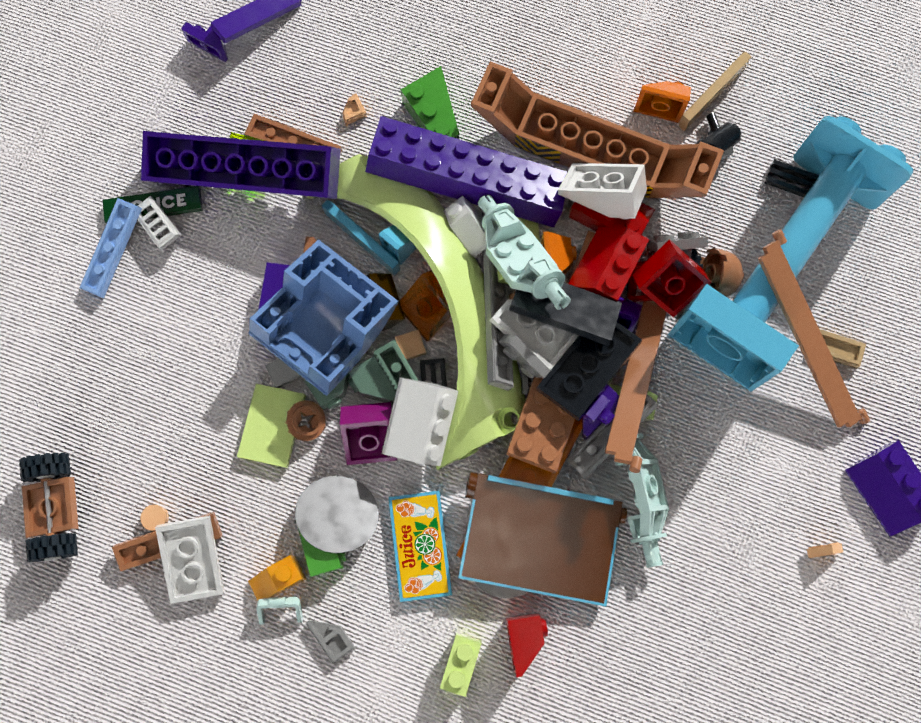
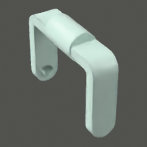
[256,597,303,625]

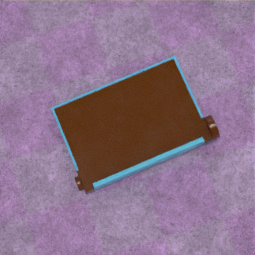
[458,472,627,607]

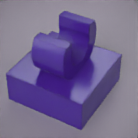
[583,394,615,425]

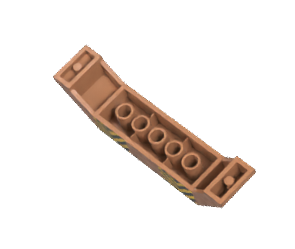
[471,61,724,198]

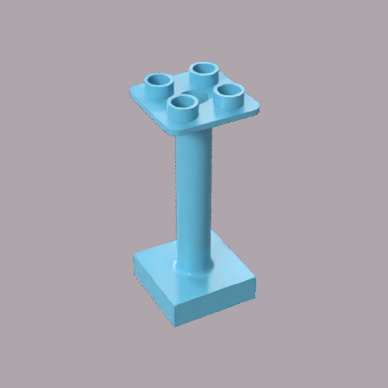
[668,116,913,391]

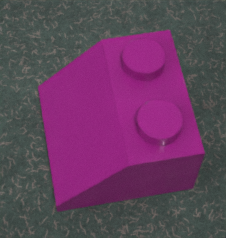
[340,402,397,465]

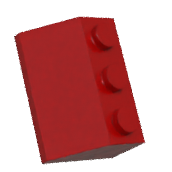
[569,202,656,235]
[568,227,649,301]

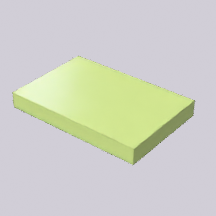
[237,384,306,469]

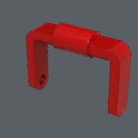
[627,261,653,302]

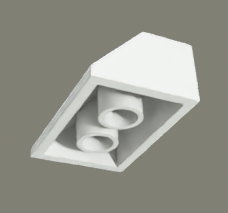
[382,377,458,466]

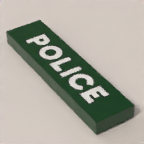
[103,186,203,224]

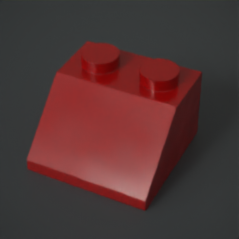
[506,614,548,677]

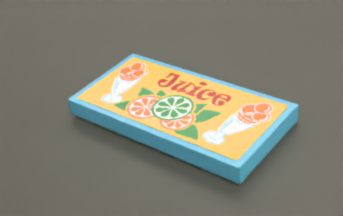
[388,491,452,602]

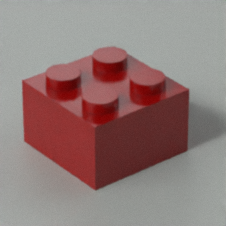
[632,240,712,318]

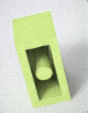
[440,633,482,697]

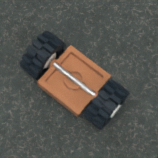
[19,453,79,562]

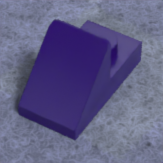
[181,19,228,63]

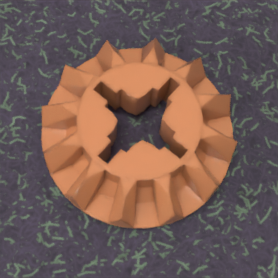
[285,400,326,441]

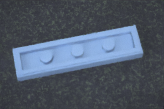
[79,198,142,298]

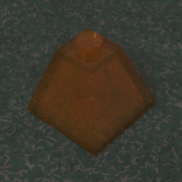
[400,270,451,342]

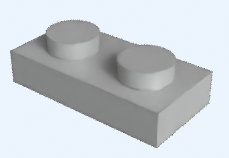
[499,334,550,378]

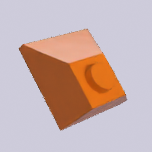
[633,81,691,123]
[540,231,577,275]

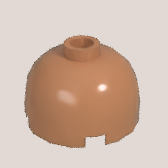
[700,248,744,297]

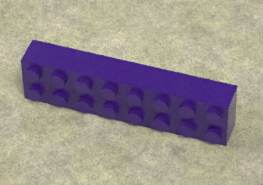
[365,116,567,228]
[141,131,341,199]

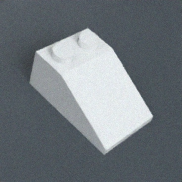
[558,163,647,219]

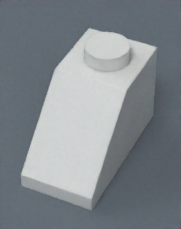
[444,196,486,257]

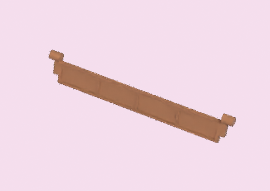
[757,229,870,427]
[605,294,667,473]

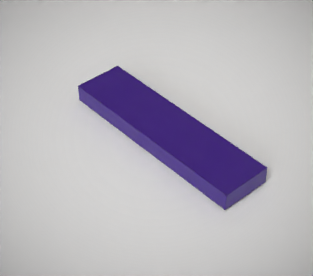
[211,0,302,44]

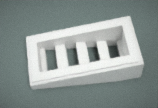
[138,196,182,250]

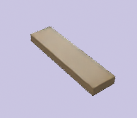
[679,51,752,131]

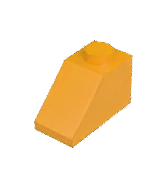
[248,555,307,600]

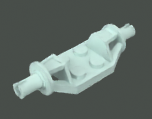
[478,195,571,310]
[613,434,669,568]

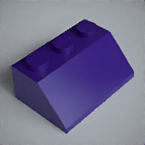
[845,440,921,537]

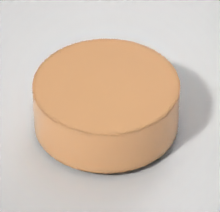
[140,505,169,531]

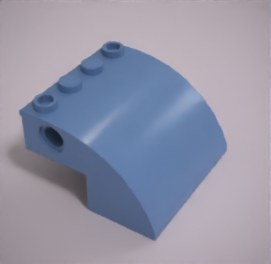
[248,239,398,396]

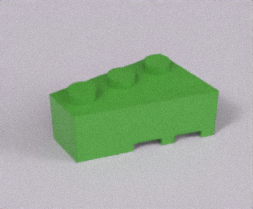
[400,66,459,139]

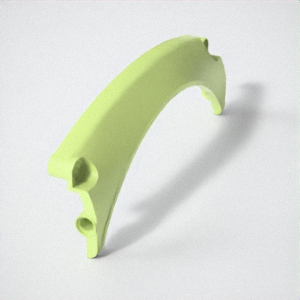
[307,154,526,470]

